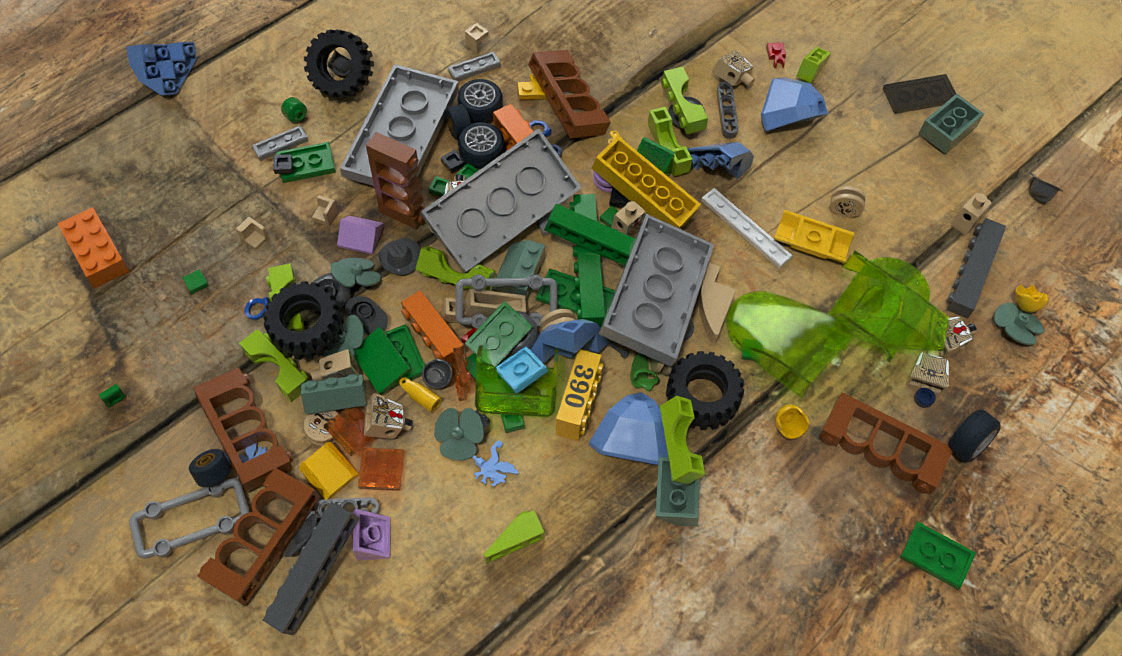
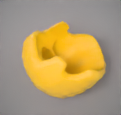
[1015,284,1049,313]
[775,404,810,439]

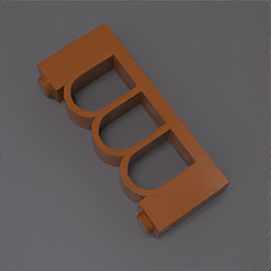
[528,50,611,138]
[366,132,425,230]
[193,367,293,492]
[818,392,953,495]
[197,468,320,606]

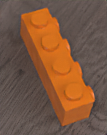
[401,290,464,363]

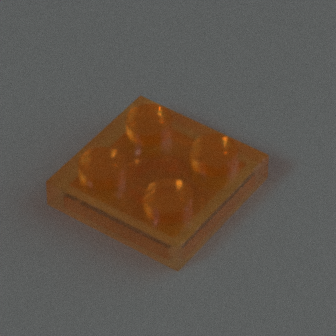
[451,347,472,401]
[324,407,377,456]
[358,448,404,491]

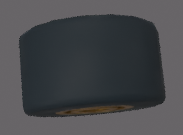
[446,104,471,139]
[188,449,231,487]

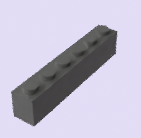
[946,218,1006,319]
[262,502,360,636]

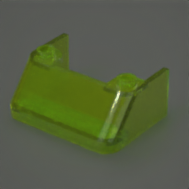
[475,345,559,417]

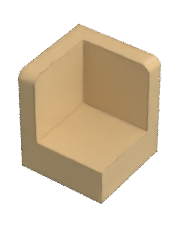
[465,23,489,53]
[312,195,338,227]
[236,217,269,249]

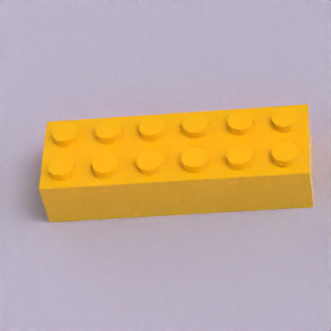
[592,136,701,229]

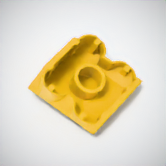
[299,442,359,500]

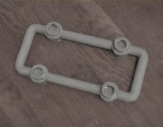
[455,274,557,329]
[129,478,250,559]

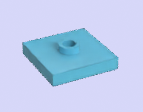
[495,346,548,394]

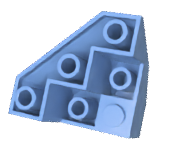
[126,42,197,95]
[761,77,828,131]
[688,142,754,179]
[531,319,608,363]
[589,392,668,465]

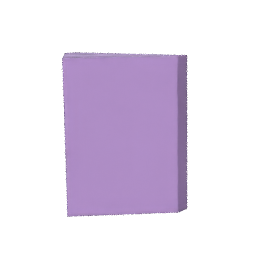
[337,216,384,255]
[353,509,390,561]

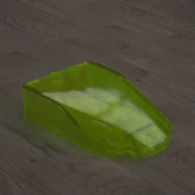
[726,291,855,398]

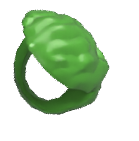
[630,353,659,391]

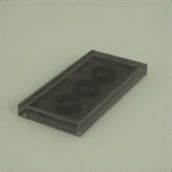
[882,74,956,114]

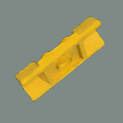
[774,210,855,263]

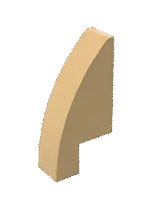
[699,263,736,344]
[442,289,526,323]

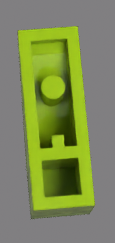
[796,46,831,83]
[484,510,544,564]

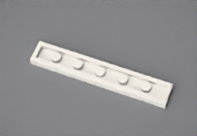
[701,188,793,269]

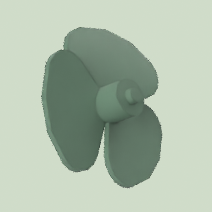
[331,258,381,287]
[994,302,1044,345]
[323,315,364,357]
[434,408,484,460]

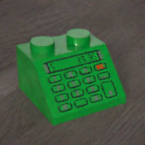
[637,137,675,177]

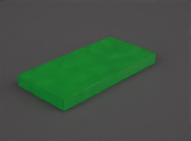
[536,268,615,316]

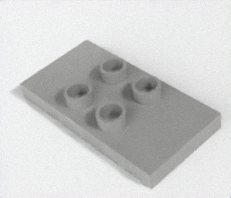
[340,64,459,186]
[420,129,582,273]
[599,214,714,367]

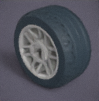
[457,79,503,123]
[458,122,504,169]
[948,410,1001,463]

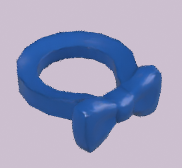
[529,120,552,137]
[244,297,271,320]

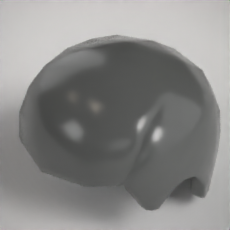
[422,359,453,389]

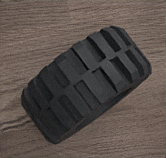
[304,29,374,98]
[263,281,344,360]
[666,351,744,430]

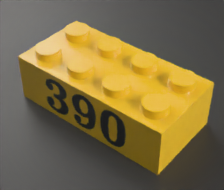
[555,349,604,441]

